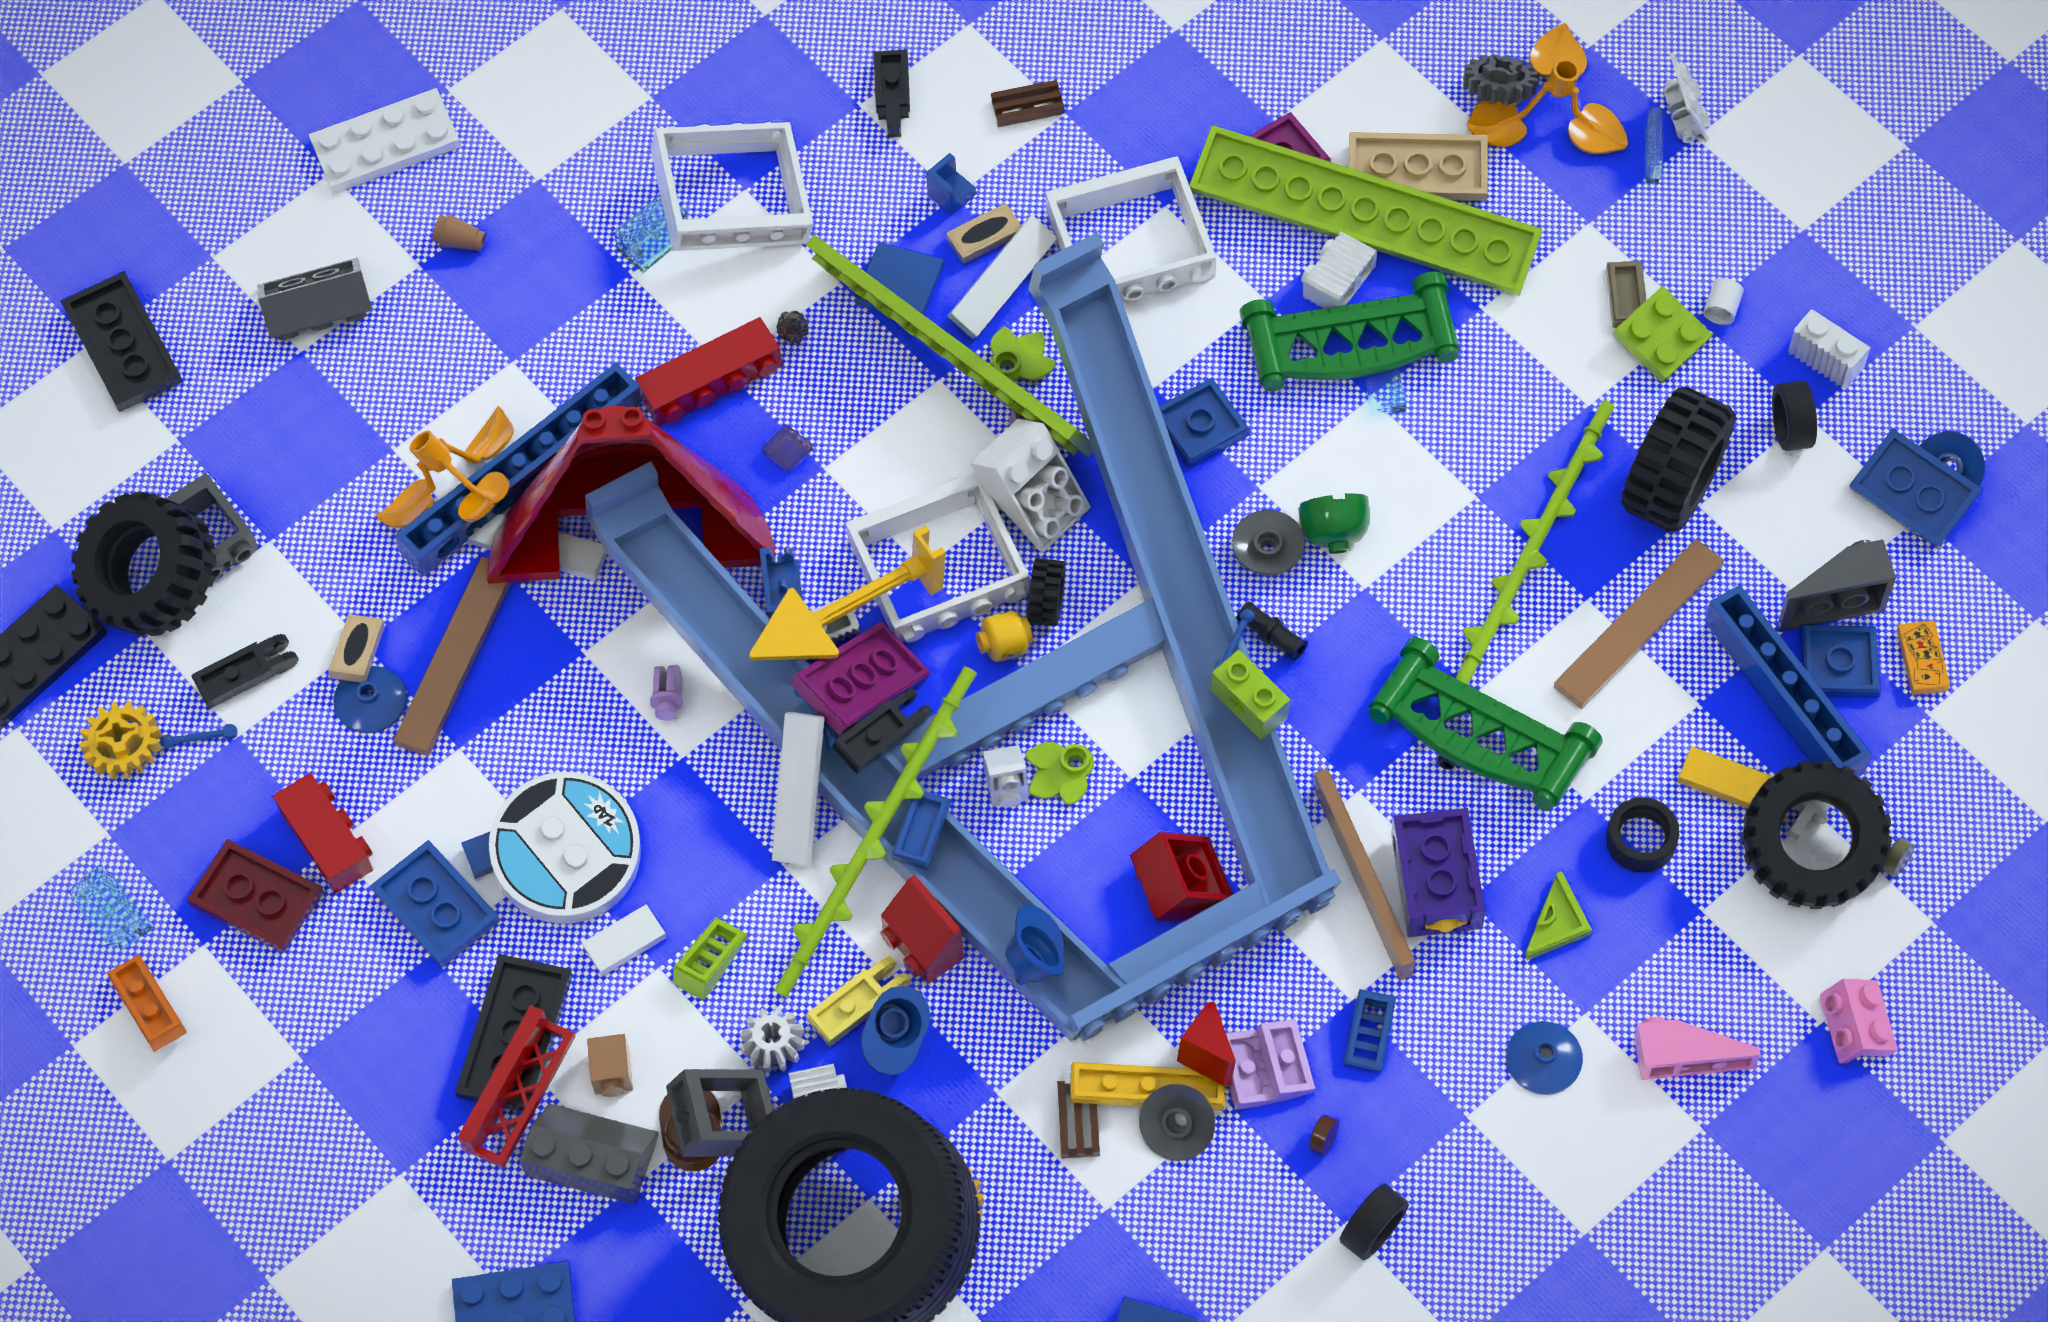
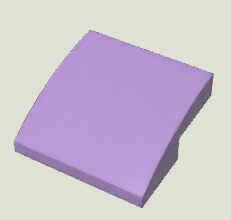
[1226,1019,1315,1110]

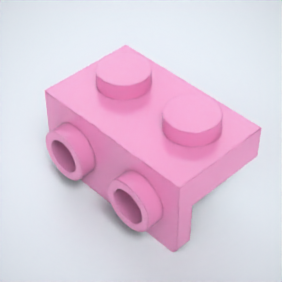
[1820,978,1898,1064]

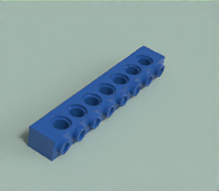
[395,362,641,576]

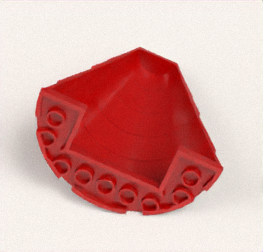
[487,406,776,584]

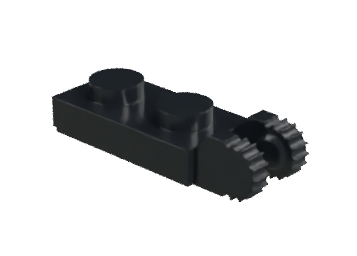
[191,633,299,709]
[832,688,933,774]

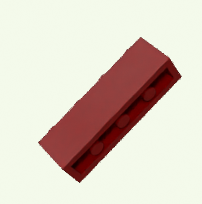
[635,317,783,427]

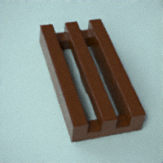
[991,80,1065,127]
[1057,1081,1100,1159]

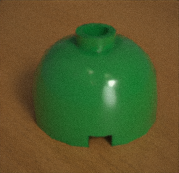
[1298,493,1370,554]

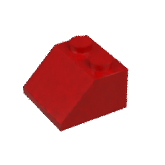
[1130,832,1233,922]
[880,874,964,984]

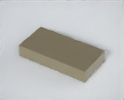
[1606,261,1647,328]

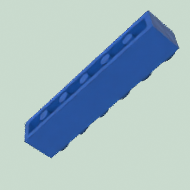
[1705,585,1872,777]

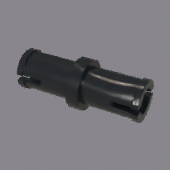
[1236,601,1308,661]

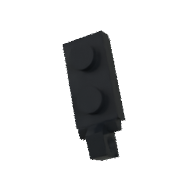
[874,49,911,138]

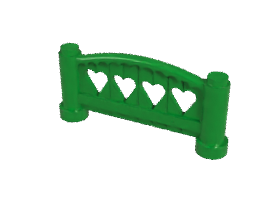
[1239,271,1460,391]
[1368,637,1603,811]

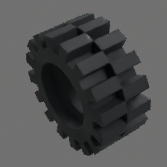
[1027,558,1065,626]

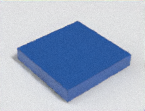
[855,242,945,316]
[1159,377,1250,468]
[1801,625,1880,698]

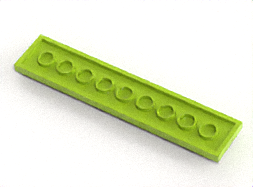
[1189,125,1543,296]
[806,234,1093,458]

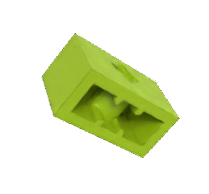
[1210,650,1291,741]

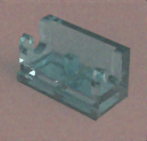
[614,194,689,274]
[67,865,154,950]

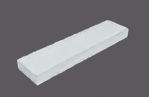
[947,215,1057,339]
[466,514,607,581]
[772,712,824,866]

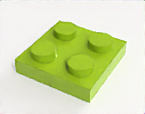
[1612,285,1713,383]

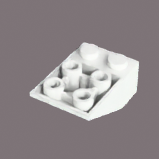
[970,419,1091,552]

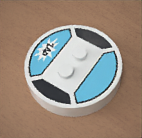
[489,772,641,924]

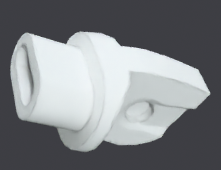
[1787,800,1831,840]

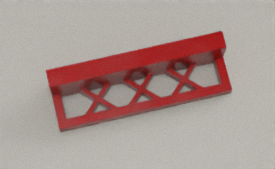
[458,1005,576,1168]

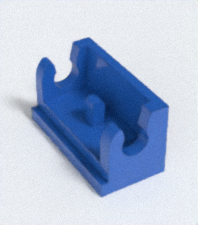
[759,547,803,619]

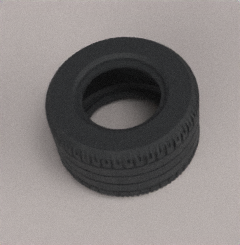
[718,1088,980,1322]

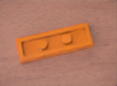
[106,954,187,1052]

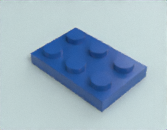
[1849,428,1983,550]
[370,839,500,968]
[452,1261,576,1322]

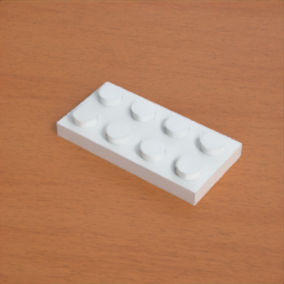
[308,88,461,194]

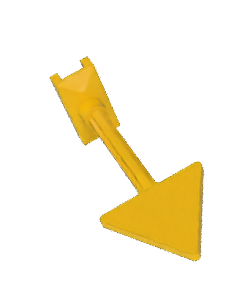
[749,525,946,661]

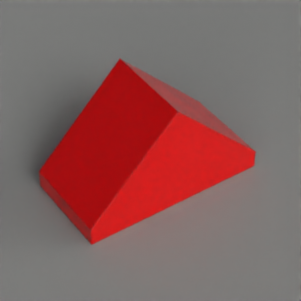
[1177,1002,1236,1086]

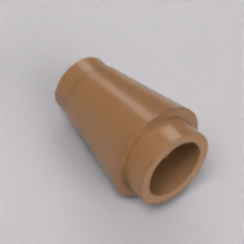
[432,214,486,252]

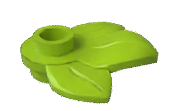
[989,326,1056,382]
[1025,742,1094,806]

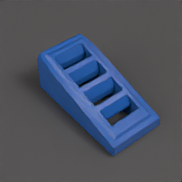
[1344,989,1397,1072]

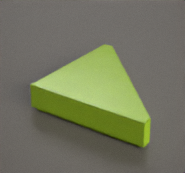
[1525,871,1592,961]

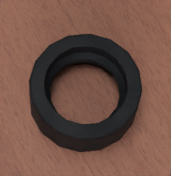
[1772,381,1817,451]
[1606,797,1680,872]
[1339,1184,1409,1261]

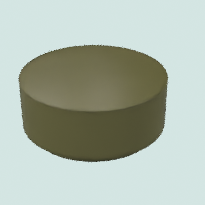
[1883,838,1915,877]

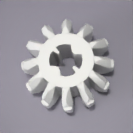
[740,1006,805,1073]

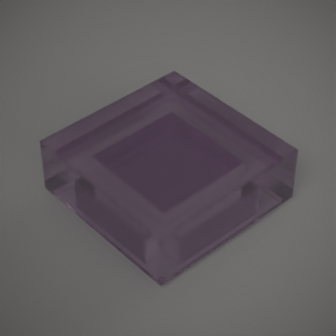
[762,424,813,473]

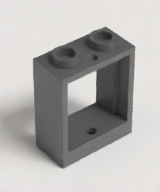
[166,473,259,581]
[666,1069,773,1157]

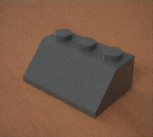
[257,257,373,340]
[519,1103,659,1205]

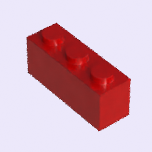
[273,772,374,894]

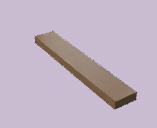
[1554,539,1724,710]
[393,556,512,757]
[1313,768,1415,981]

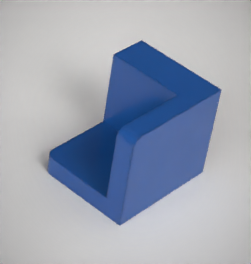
[926,153,976,216]

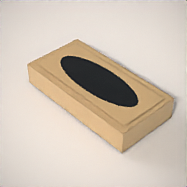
[946,203,1022,265]
[328,614,385,683]

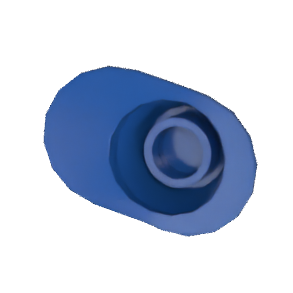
[1005,905,1064,985]
[861,986,930,1075]

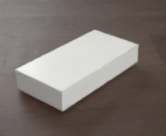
[581,904,667,976]

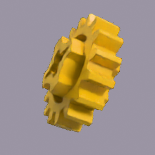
[79,701,162,780]

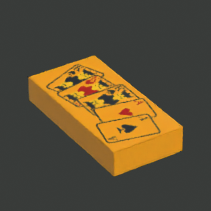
[1897,620,1950,695]

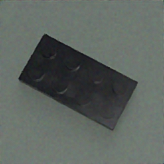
[61,271,183,412]
[0,585,108,731]
[455,954,573,1112]

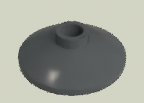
[1232,510,1305,576]
[1139,1084,1216,1161]

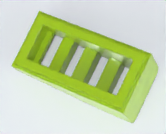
[673,917,747,1000]

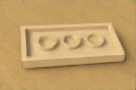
[1348,132,1488,201]

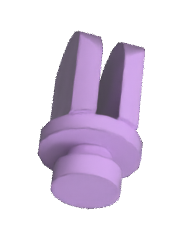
[650,665,683,721]

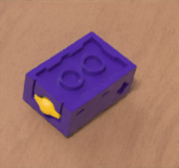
[1391,808,1486,938]

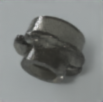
[776,310,809,344]

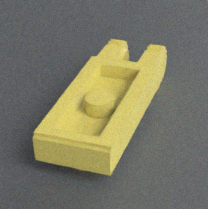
[806,956,911,1047]

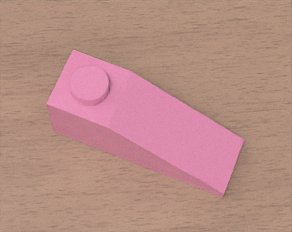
[1634,1017,1761,1080]

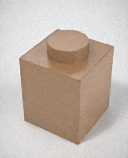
[587,1033,633,1097]

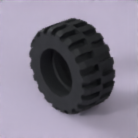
[1621,387,1736,532]
[72,492,216,636]
[1741,760,1892,909]

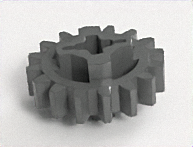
[1463,54,1538,105]

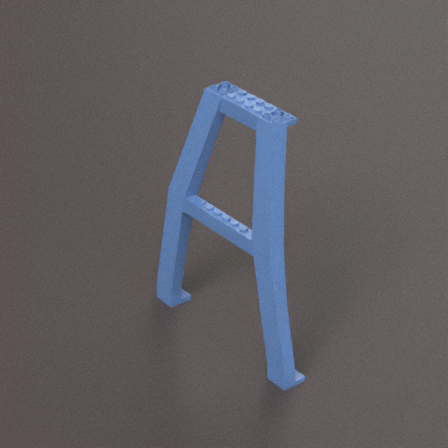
[585,232,1342,1042]

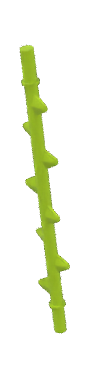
[1455,400,1615,685]
[774,666,977,998]

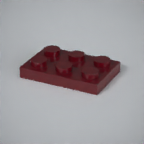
[187,839,324,953]

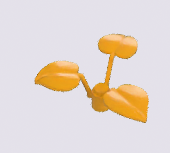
[1466,23,1628,154]
[375,405,514,528]

